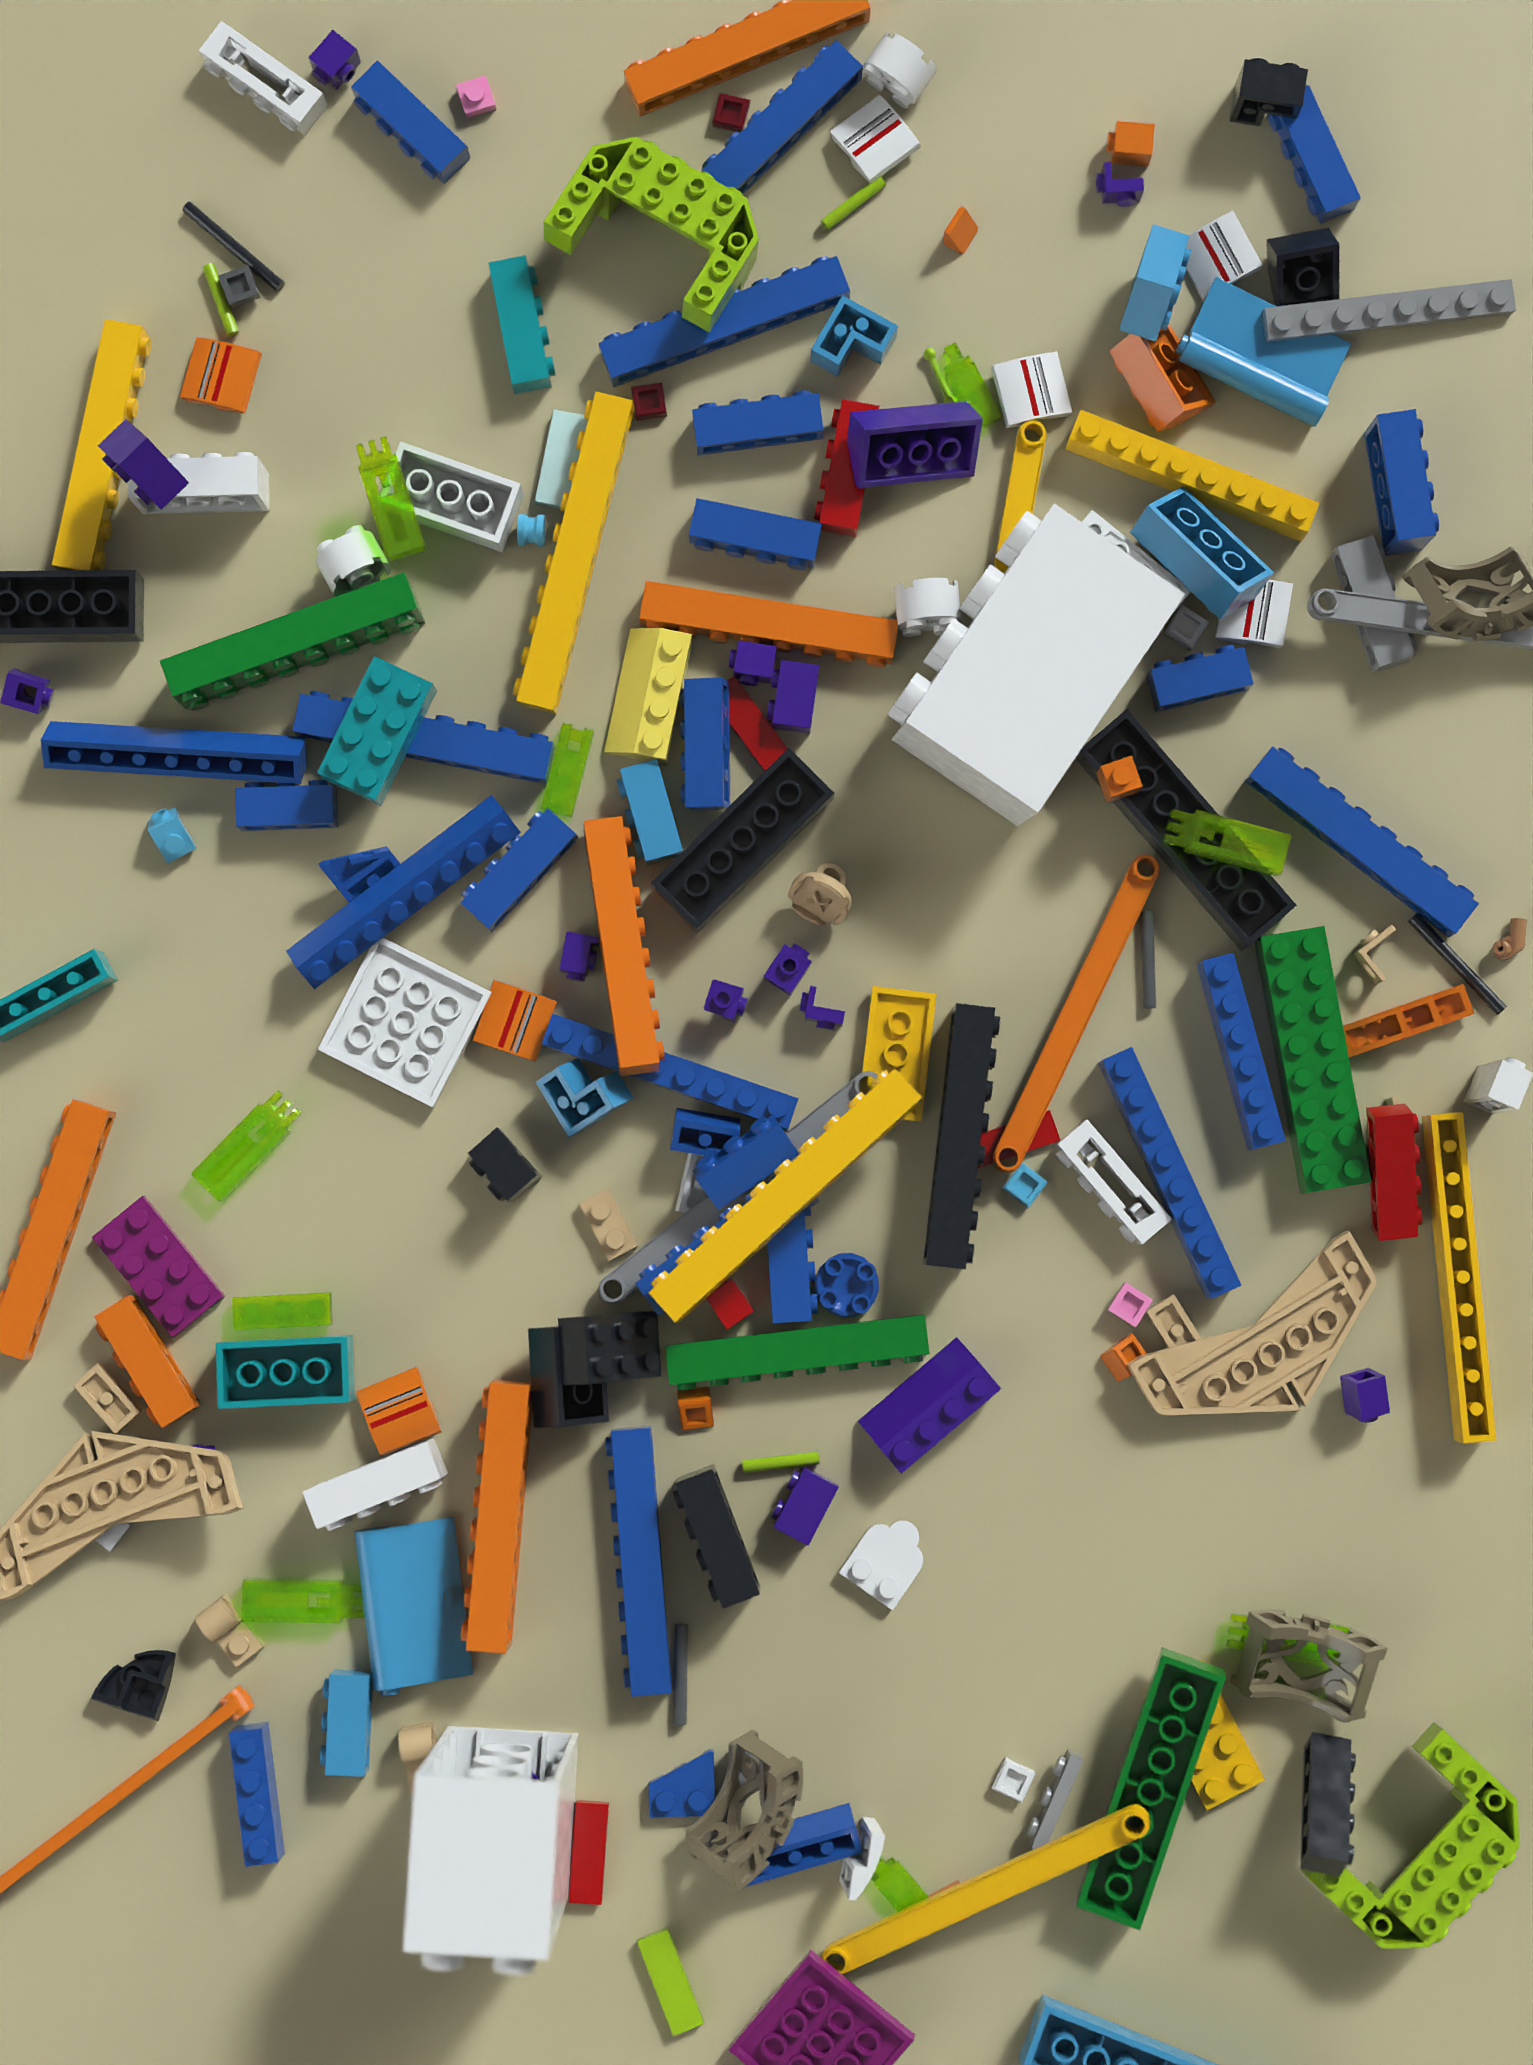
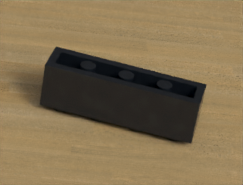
[1300,1732,1356,1877]

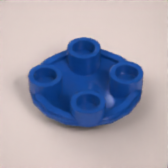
[815,1253,879,1317]

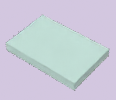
[535,409,588,509]

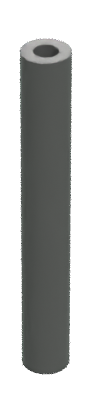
[1141,911,1156,1008]
[674,1624,688,1725]

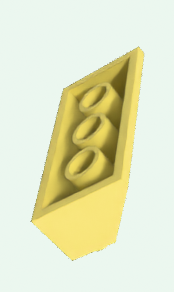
[604,628,693,766]

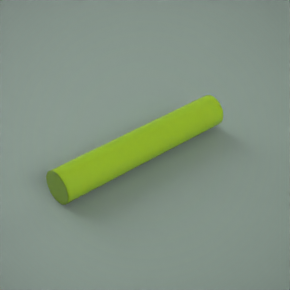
[821,177,886,231]
[202,263,239,337]
[742,1451,820,1473]

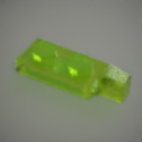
[943,343,1002,429]
[871,1855,929,1912]

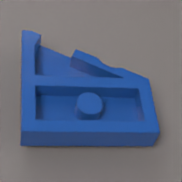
[318,846,401,903]
[649,1749,715,1818]

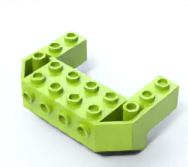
[543,137,759,333]
[1300,1722,1520,1949]

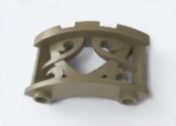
[1402,546,1533,641]
[1230,1610,1387,1723]
[686,1730,803,1892]

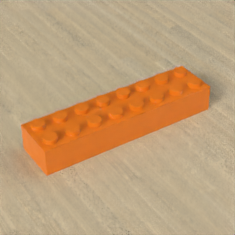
[461,1379,533,1654]

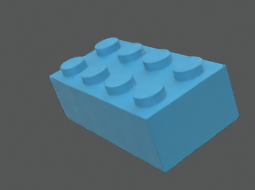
[1130,486,1274,619]

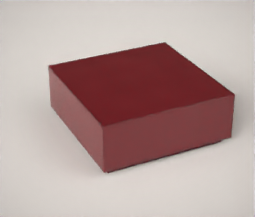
[712,93,751,133]
[631,382,667,421]

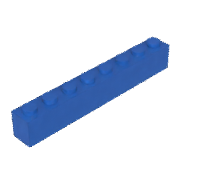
[598,256,850,388]
[292,691,555,785]
[41,721,308,784]
[1244,746,1479,937]
[286,795,521,989]
[542,1013,799,1131]
[1098,1047,1242,1299]
[606,1426,672,1697]

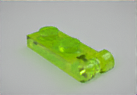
[541,722,595,817]

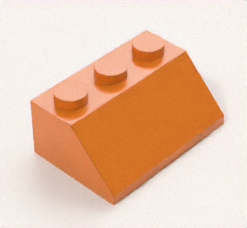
[1109,324,1216,432]

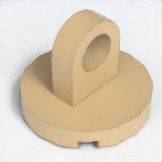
[788,863,852,925]

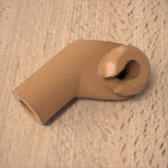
[1492,918,1527,960]

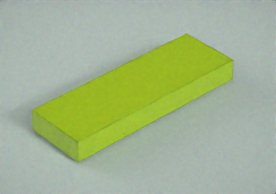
[637,1927,704,2036]

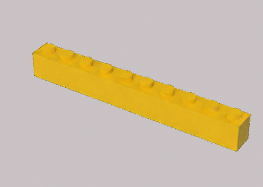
[513,391,635,715]
[648,1069,923,1324]
[1421,1112,1497,1443]

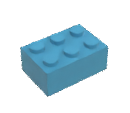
[1119,224,1192,341]

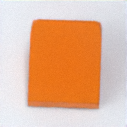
[943,206,978,254]
[1100,1333,1147,1382]
[677,1387,714,1430]

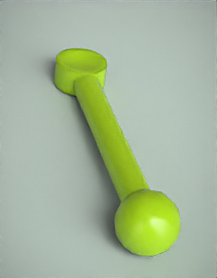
[923,348,958,403]

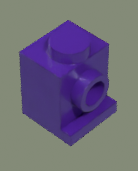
[0,668,54,714]
[559,931,600,982]

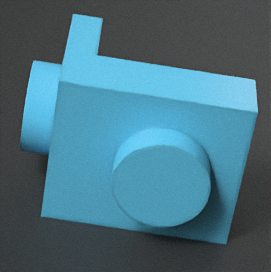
[147,807,196,863]

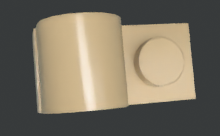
[195,1593,265,1668]
[398,1721,437,1795]

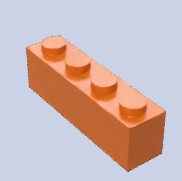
[94,1295,202,1428]

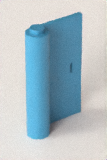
[1175,277,1351,427]
[354,1517,473,1696]

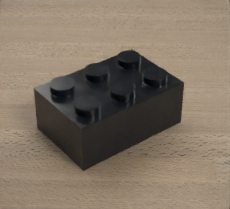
[558,1311,661,1385]
[528,1326,609,1428]

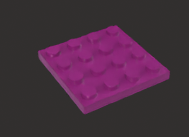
[728,1949,915,2065]

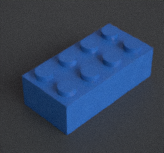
[1364,409,1439,556]

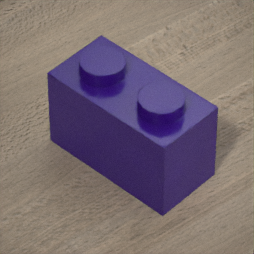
[767,660,819,734]
[771,1466,839,1546]

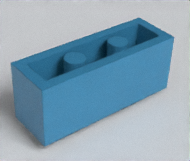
[616,759,683,866]
[320,1670,373,1777]

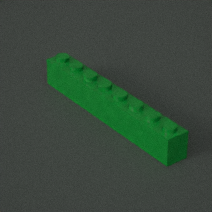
[665,1314,930,1390]

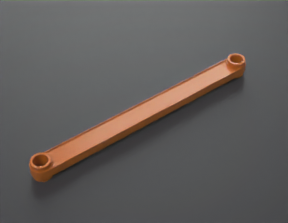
[992,854,1160,1173]
[0,1685,255,1893]

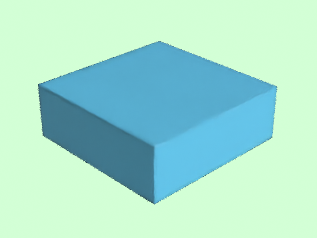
[1002,1163,1048,1208]

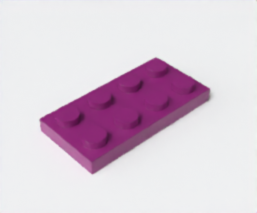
[92,1196,225,1338]

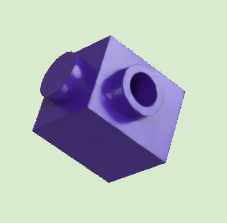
[308,29,361,90]
[728,640,777,686]
[764,943,812,996]
[1340,1368,1390,1423]

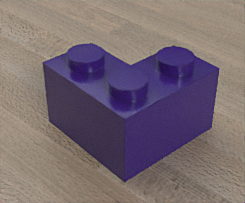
[98,419,189,510]

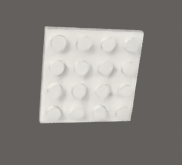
[318,938,492,1108]

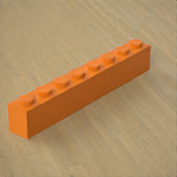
[623,0,871,116]
[639,581,898,668]
[583,816,665,1076]
[0,1099,116,1360]

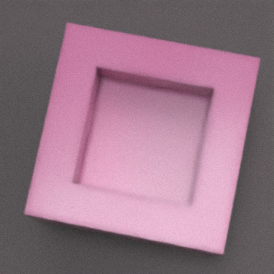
[456,75,496,119]
[1107,1282,1153,1327]

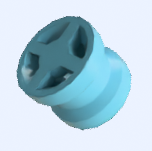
[517,514,546,547]

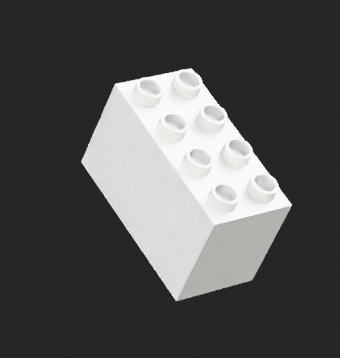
[887,503,1185,827]
[403,1726,579,1975]

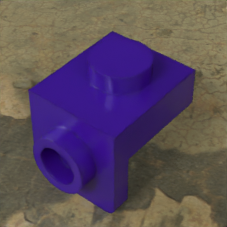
[1096,162,1144,207]
[704,979,748,1022]
[799,986,845,1031]

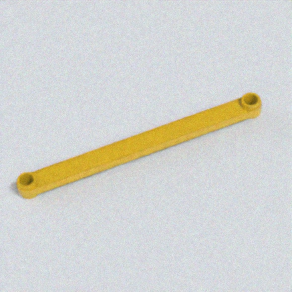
[993,420,1046,573]
[822,1804,1150,1975]

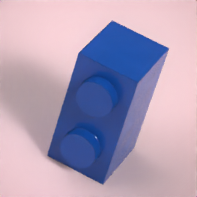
[670,1108,740,1156]

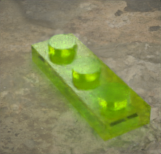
[232,1292,333,1330]

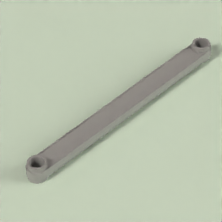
[1307,588,1533,650]
[599,1071,878,1304]

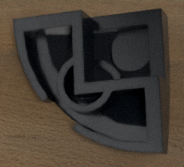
[91,1650,176,1721]

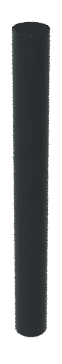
[182,201,285,292]
[1408,913,1507,1015]

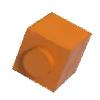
[1106,121,1155,167]
[1096,756,1142,803]

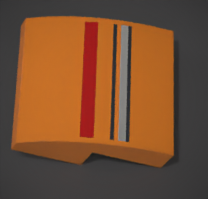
[180,337,262,414]
[472,980,557,1062]
[356,1367,442,1457]

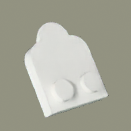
[839,1520,924,1610]

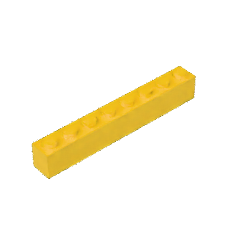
[52,319,152,571]
[1065,410,1320,542]

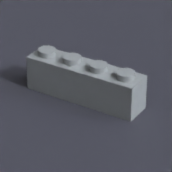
[1331,535,1417,673]

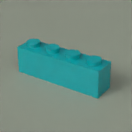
[488,255,556,394]
[0,949,118,1042]

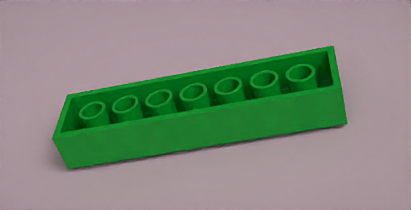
[159,572,425,710]
[1254,926,1371,1194]
[1076,1647,1226,1931]

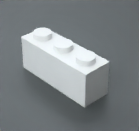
[1463,1057,1533,1114]

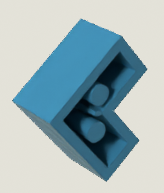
[810,295,898,377]
[536,1058,633,1137]

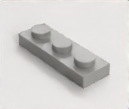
[1026,1749,1083,1849]

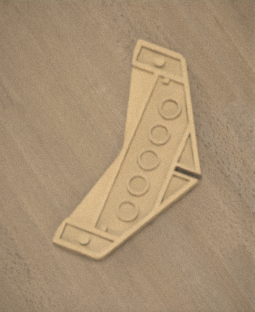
[1126,1231,1376,1415]
[0,1431,243,1601]

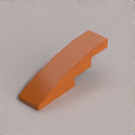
[1343,984,1475,1058]

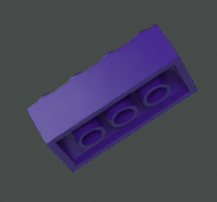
[847,401,983,488]
[858,1337,1001,1474]

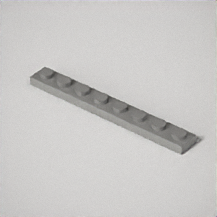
[1262,279,1516,343]

